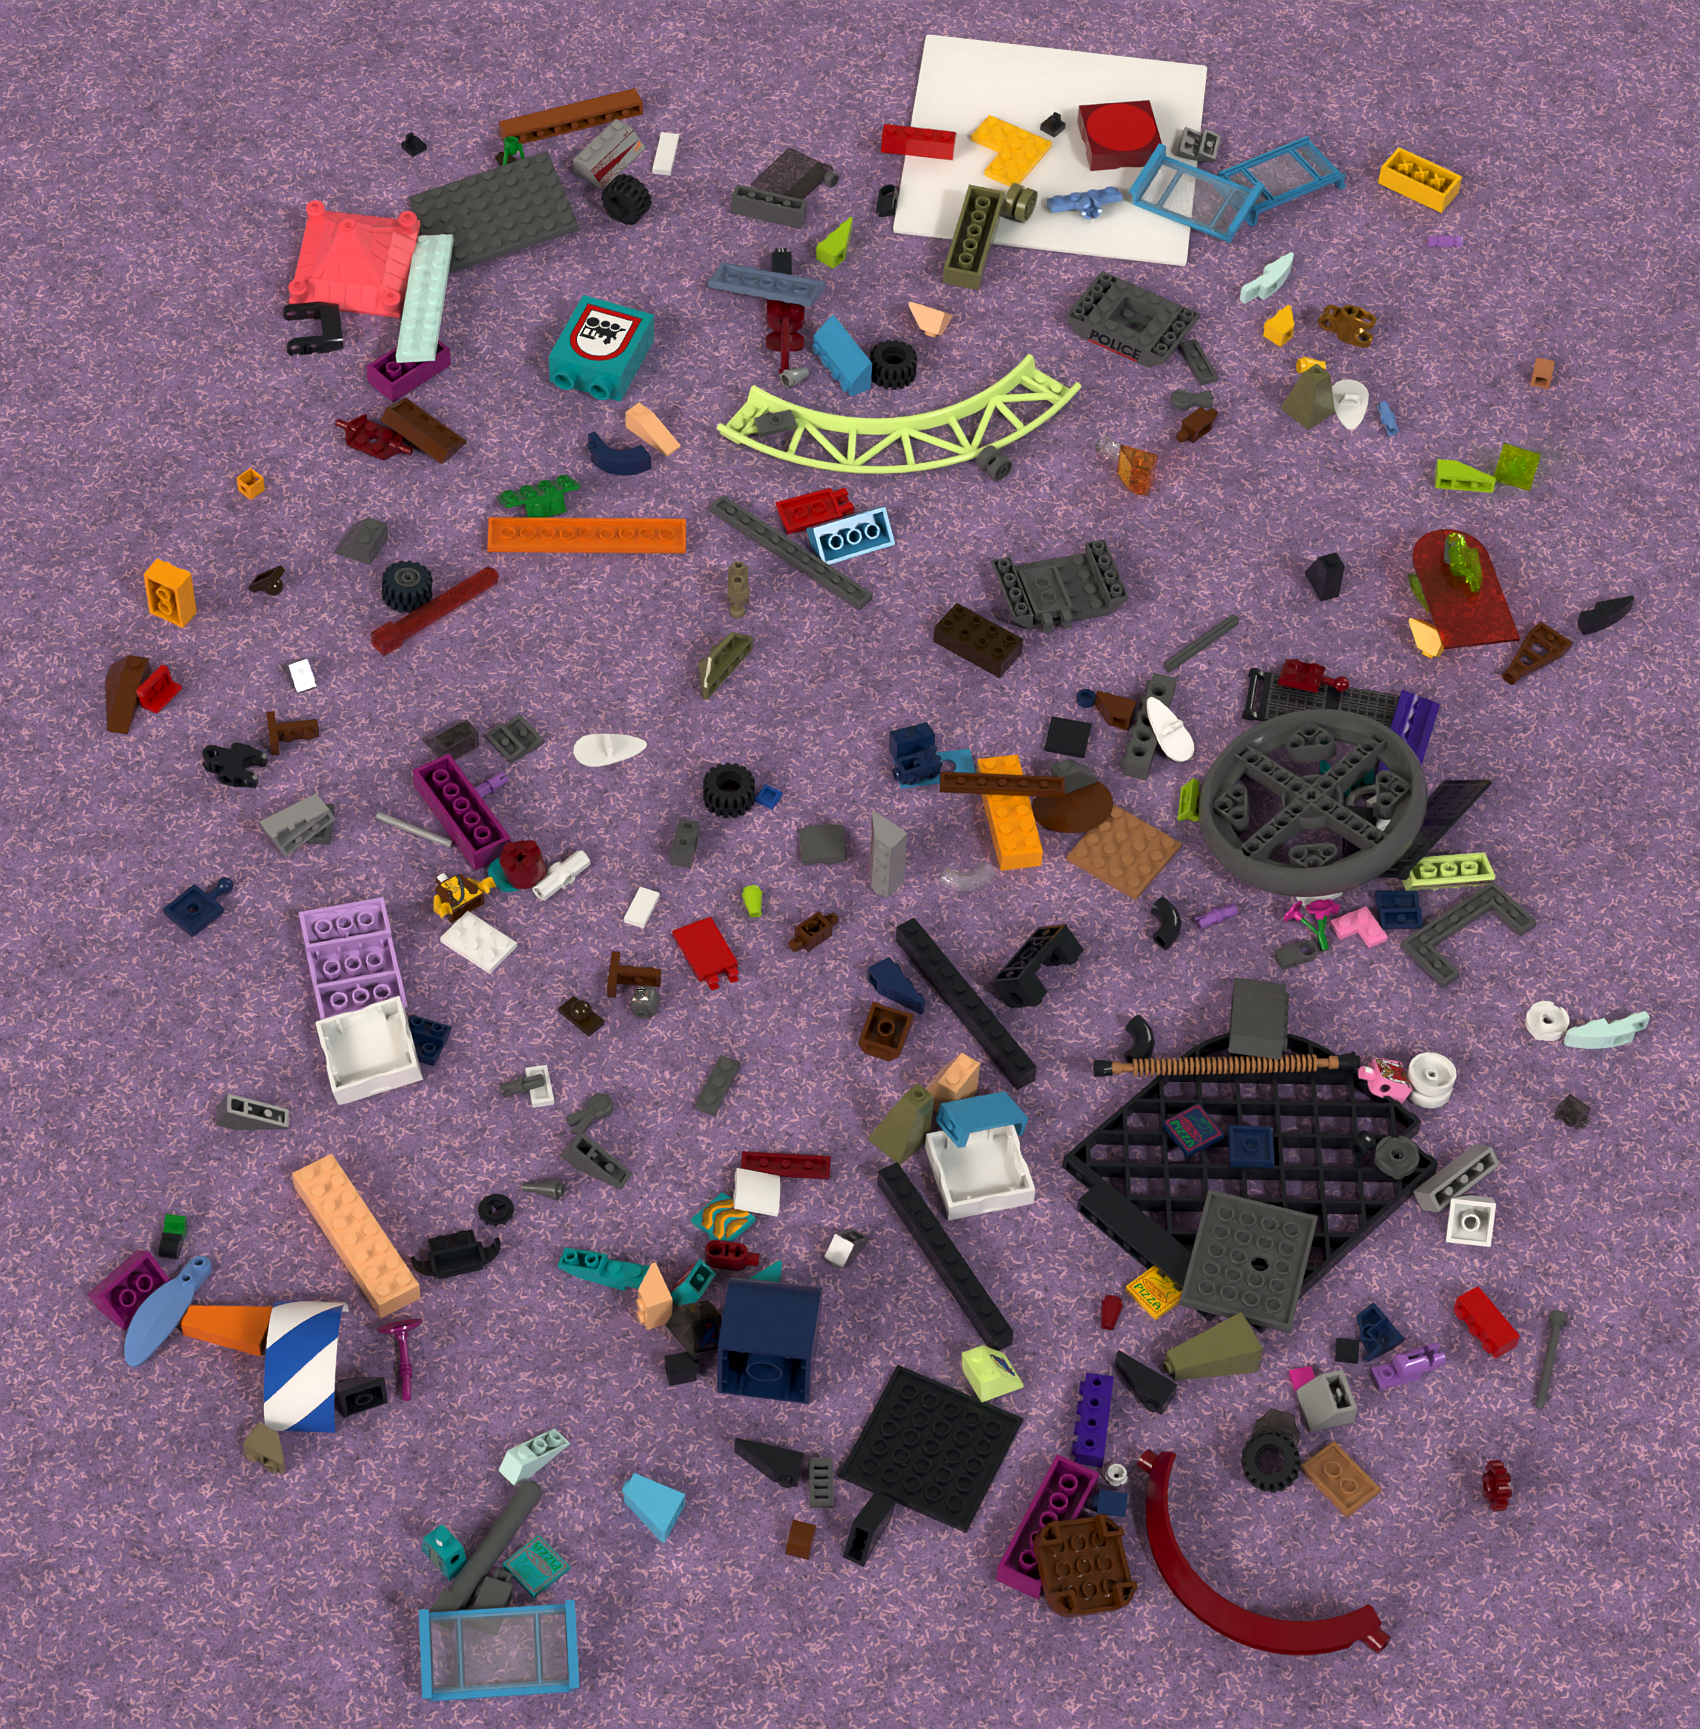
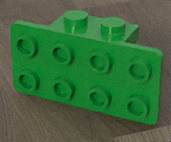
[497,475,580,518]

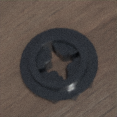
[478,1194,514,1227]

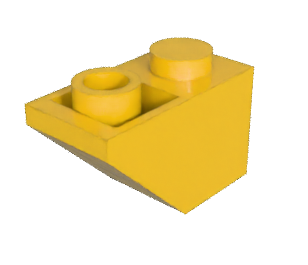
[1263,305,1294,347]

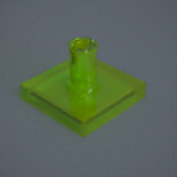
[1493,442,1542,491]

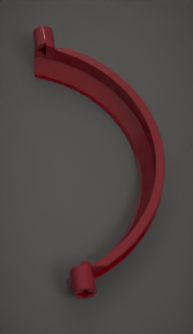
[1137,1449,1391,1656]

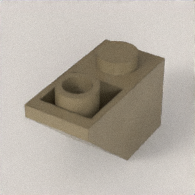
[243,1422,286,1475]

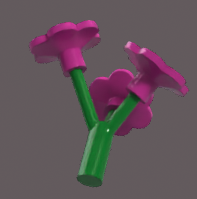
[1283,899,1340,951]

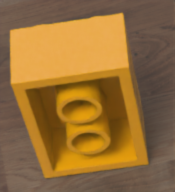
[143,558,197,628]

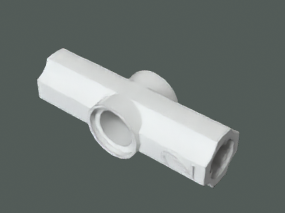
[532,850,590,901]

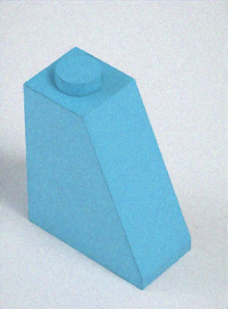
[622,1473,685,1543]

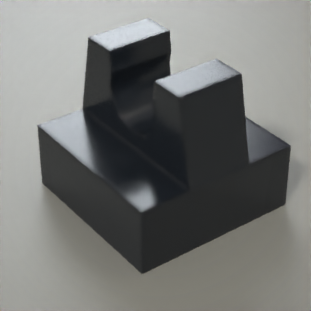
[1040,112,1066,138]
[401,132,427,157]

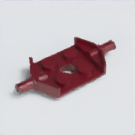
[335,414,413,460]

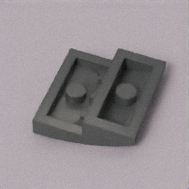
[1177,126,1221,162]
[486,714,545,763]
[799,824,847,866]

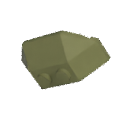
[697,632,753,700]

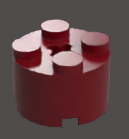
[499,840,546,889]

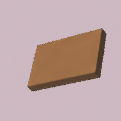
[1300,1441,1382,1518]

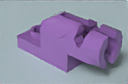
[1370,1342,1446,1391]

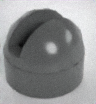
[823,172,839,188]

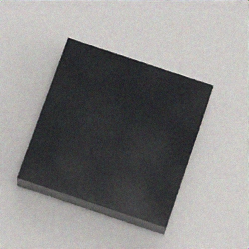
[1044,716,1092,758]

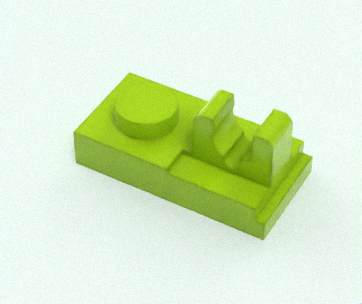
[1177,778,1200,822]

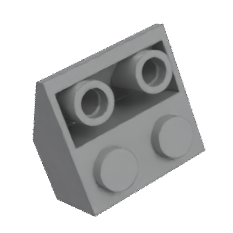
[1296,1370,1358,1432]

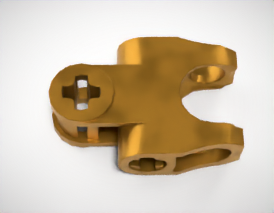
[1318,304,1377,348]

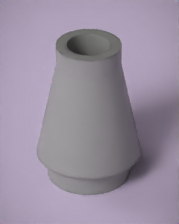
[780,367,809,388]

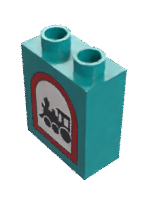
[549,295,654,402]

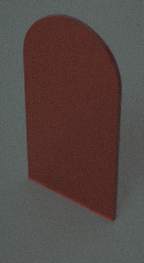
[1412,529,1520,650]

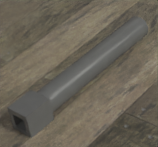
[429,1480,542,1633]

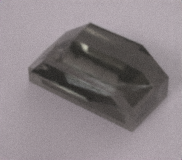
[1250,1408,1301,1447]

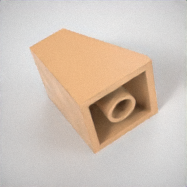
[925,1053,980,1112]

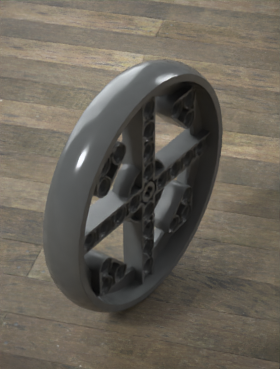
[1199,709,1428,897]

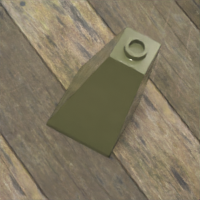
[1281,364,1335,430]
[868,1083,934,1165]
[1163,1312,1263,1381]

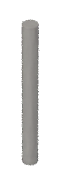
[376,811,454,848]

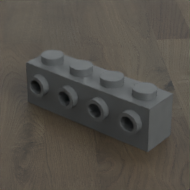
[731,184,807,229]

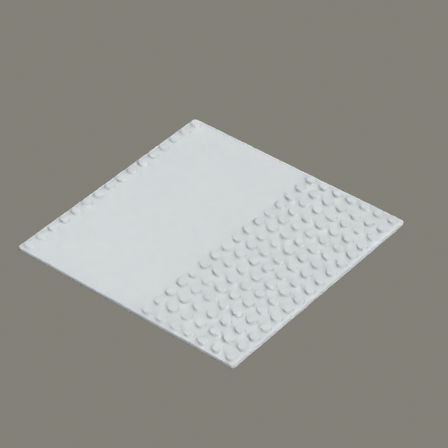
[893,35,1207,266]

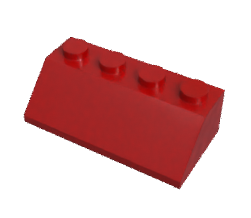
[881,124,957,160]

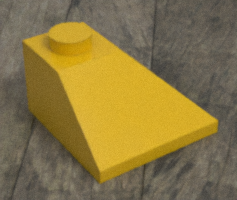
[1409,618,1454,658]

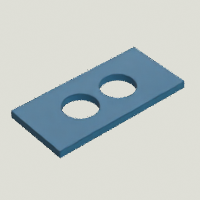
[893,749,976,789]

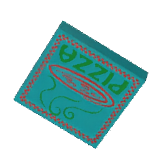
[503,1535,570,1599]

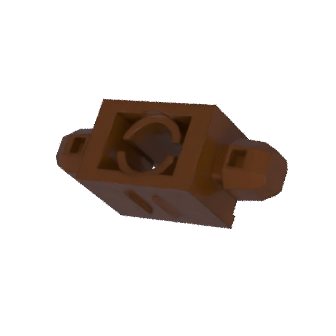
[1176,407,1218,443]
[788,911,839,952]

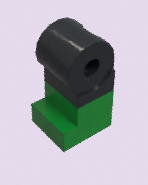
[159,1214,188,1259]

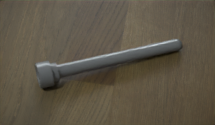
[1535,1310,1568,1409]

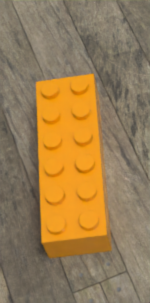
[976,754,1043,871]

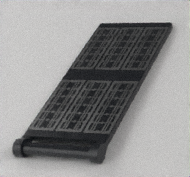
[1242,668,1399,728]
[1377,780,1492,880]

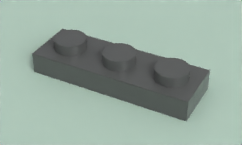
[695,1055,740,1116]

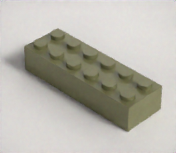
[943,184,1005,290]

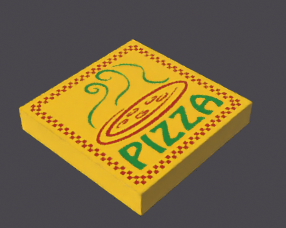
[1125,1266,1183,1320]

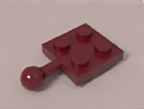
[1278,659,1349,693]

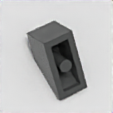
[1050,759,1097,794]

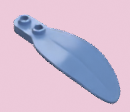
[124,1256,212,1367]

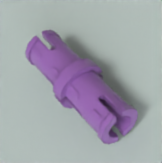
[1195,902,1238,930]

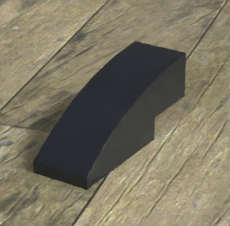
[1577,595,1634,635]

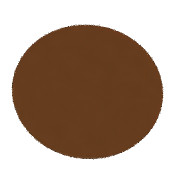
[1033,781,1113,833]

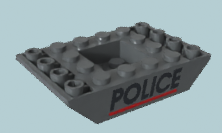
[1066,271,1201,368]

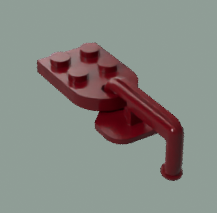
[766,299,805,374]

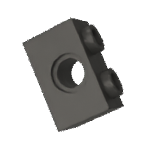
[671,818,700,869]

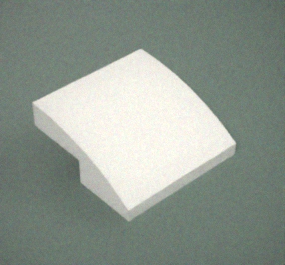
[733,1168,780,1216]

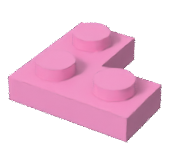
[1329,906,1388,948]

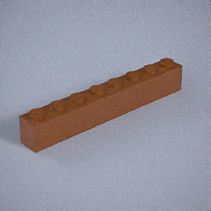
[499,88,643,144]

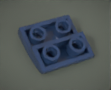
[408,1014,452,1066]

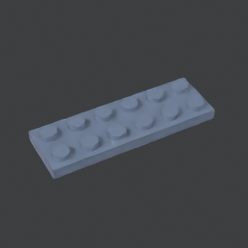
[708,262,826,307]

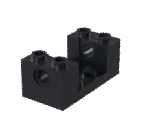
[990,924,1084,1008]

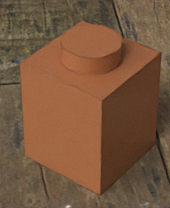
[1530,357,1555,389]

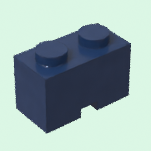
[889,722,935,759]
[1092,1488,1128,1517]

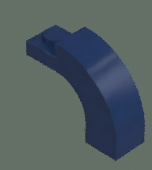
[587,431,651,476]

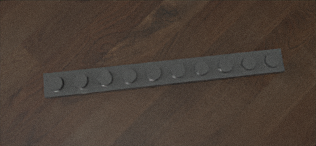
[710,495,873,610]

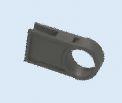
[1274,940,1318,970]

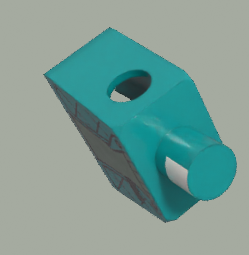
[422,1524,467,1581]

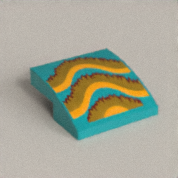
[691,1192,756,1242]

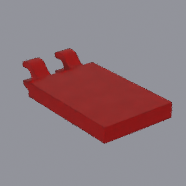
[775,488,854,535]
[672,916,739,991]

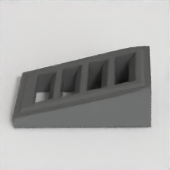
[809,1458,833,1508]

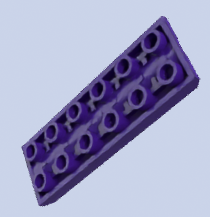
[1374,689,1440,781]

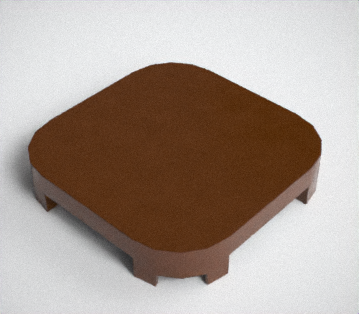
[1034,1514,1137,1618]

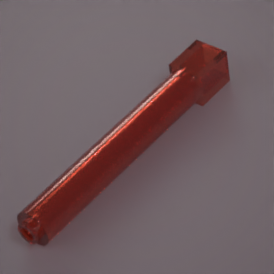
[371,566,499,656]

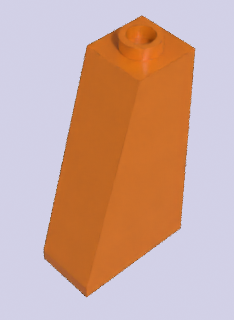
[179,1305,273,1357]

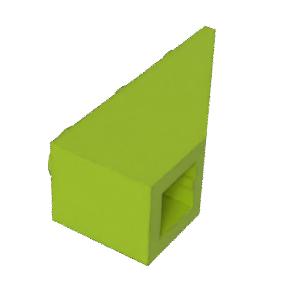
[816,217,853,269]

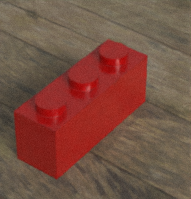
[1453,1286,1520,1359]

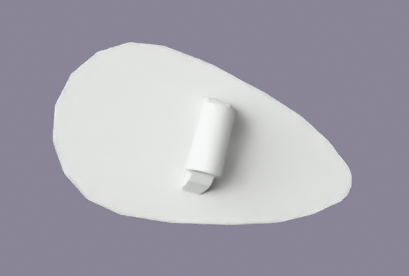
[1332,379,1369,430]
[1146,697,1194,762]
[573,734,647,767]

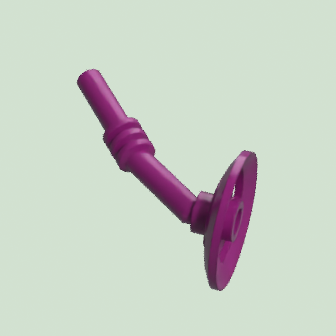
[377,1319,423,1401]

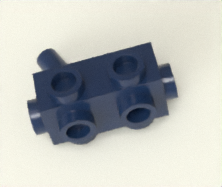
[892,745,943,785]

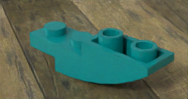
[557,1247,650,1291]

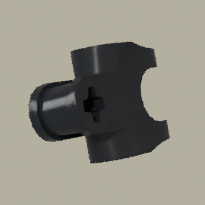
[202,743,268,788]

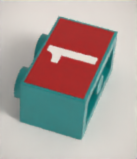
[670,1259,716,1311]

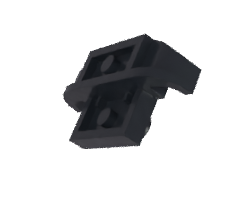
[410,1229,501,1279]

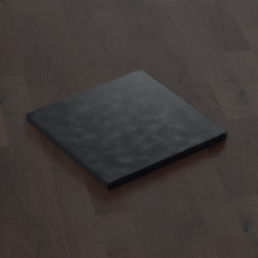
[839,1365,1024,1533]

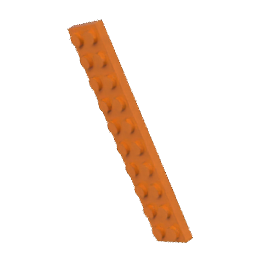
[487,517,686,553]

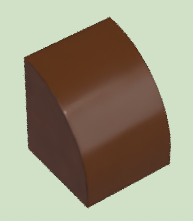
[786,1520,816,1560]

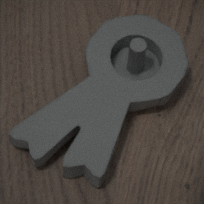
[1170,389,1214,410]
[566,1093,614,1134]

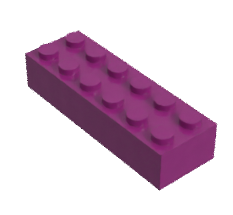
[412,754,511,871]
[996,1454,1100,1600]

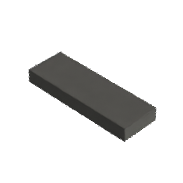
[1178,339,1219,386]

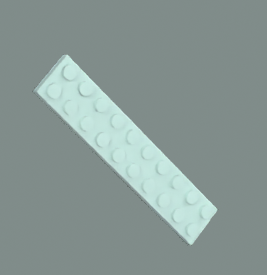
[396,234,454,363]

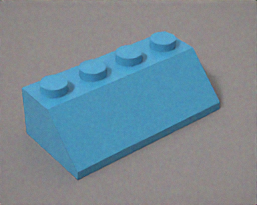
[812,315,872,397]
[806,506,895,565]

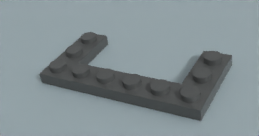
[1400,881,1537,988]

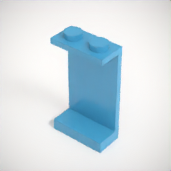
[935,1091,1028,1148]

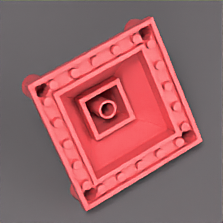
[289,200,420,318]

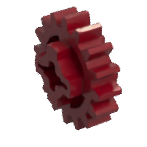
[1482,1460,1512,1512]

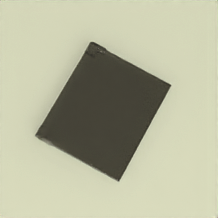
[751,148,833,200]

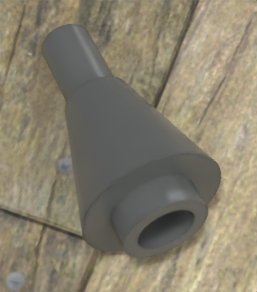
[523,1178,565,1201]

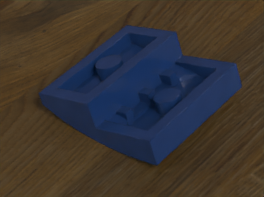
[1375,891,1423,930]

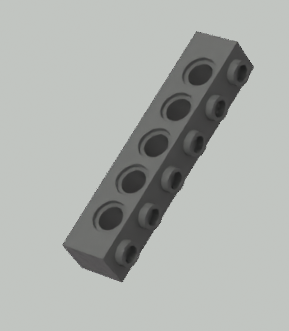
[1120,673,1177,781]

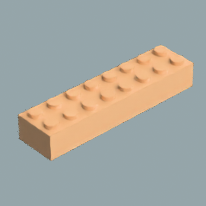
[292,1154,421,1319]

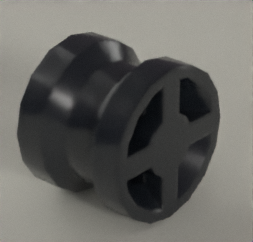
[1349,1130,1377,1158]

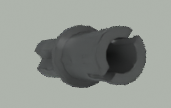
[500,1074,545,1097]

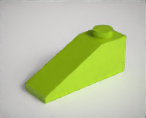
[1435,459,1496,493]

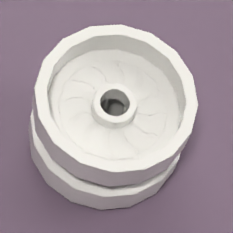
[1407,1052,1456,1109]

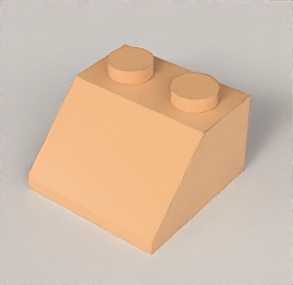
[636,1262,672,1330]

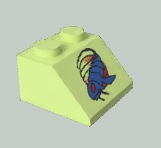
[962,1345,1023,1402]

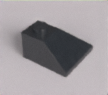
[335,1377,388,1418]

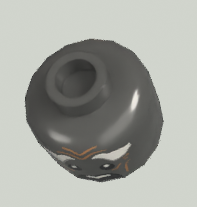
[630,985,661,1019]

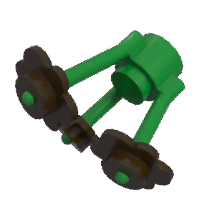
[495,136,525,165]

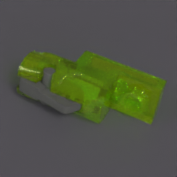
[1444,533,1483,591]

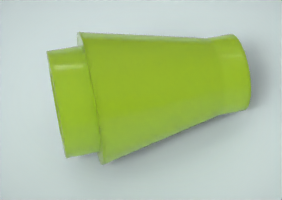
[742,885,762,918]

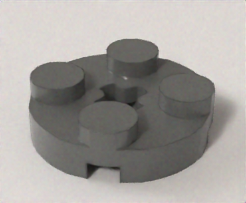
[1374,1136,1419,1180]

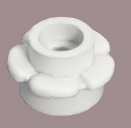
[1105,1464,1128,1486]

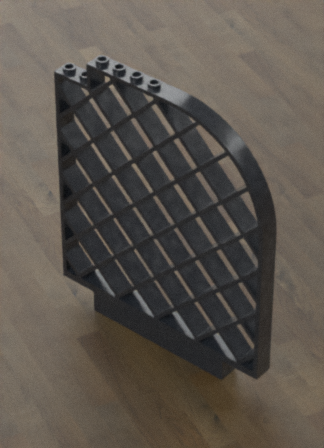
[1062,1033,1438,1333]

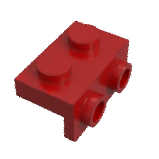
[136,665,182,714]

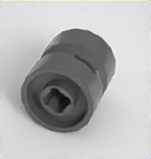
[976,445,1013,481]

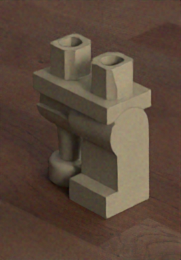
[727,561,749,618]

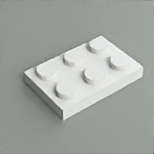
[440,911,517,974]

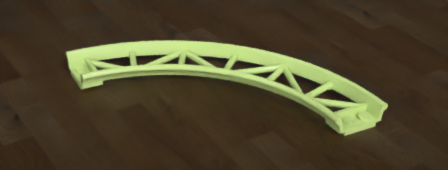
[716,354,1082,474]

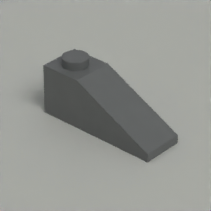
[216,1094,289,1130]
[560,1132,632,1190]

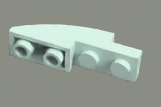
[1240,252,1294,304]
[1564,1011,1650,1049]

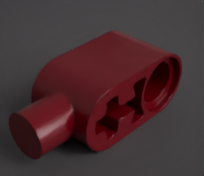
[705,1240,760,1271]

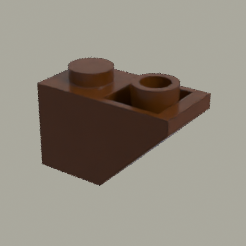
[1095,690,1137,731]

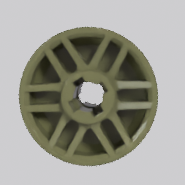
[1002,183,1038,223]

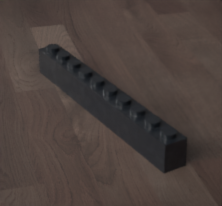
[895,918,1037,1090]
[877,1162,1014,1351]

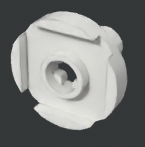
[1525,1001,1569,1041]

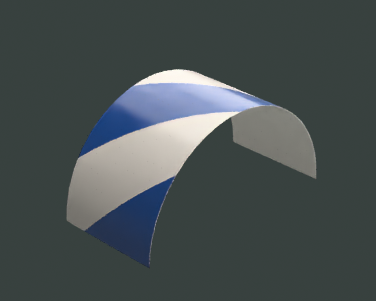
[264,1300,349,1433]

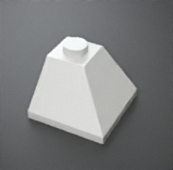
[1446,1195,1496,1247]

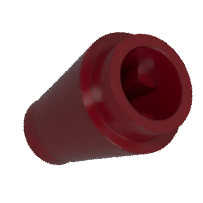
[1101,1295,1123,1330]

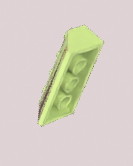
[1402,852,1495,891]

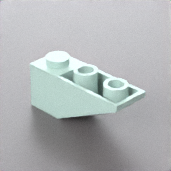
[499,1428,570,1486]

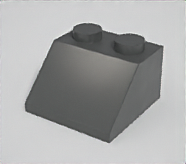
[334,517,388,565]

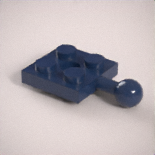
[163,877,234,937]

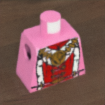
[1358,1058,1413,1104]

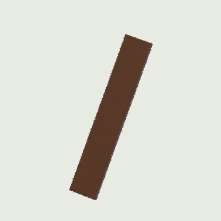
[940,772,1065,798]

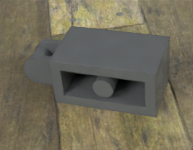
[468,1568,514,1636]

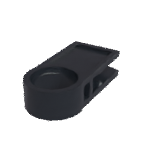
[876,184,899,217]

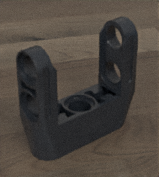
[283,302,343,356]

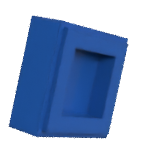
[755,784,783,810]

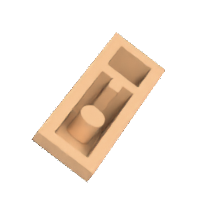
[625,403,681,457]

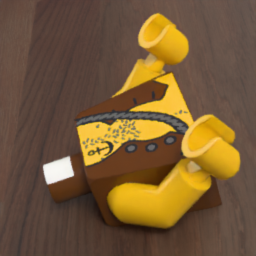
[433,873,497,923]

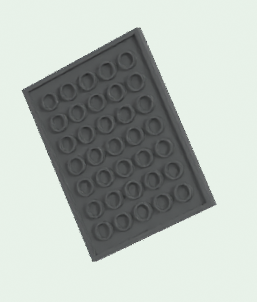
[408,151,580,274]

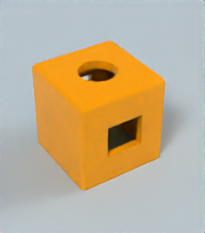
[236,468,265,500]

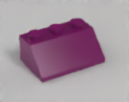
[87,1250,170,1331]

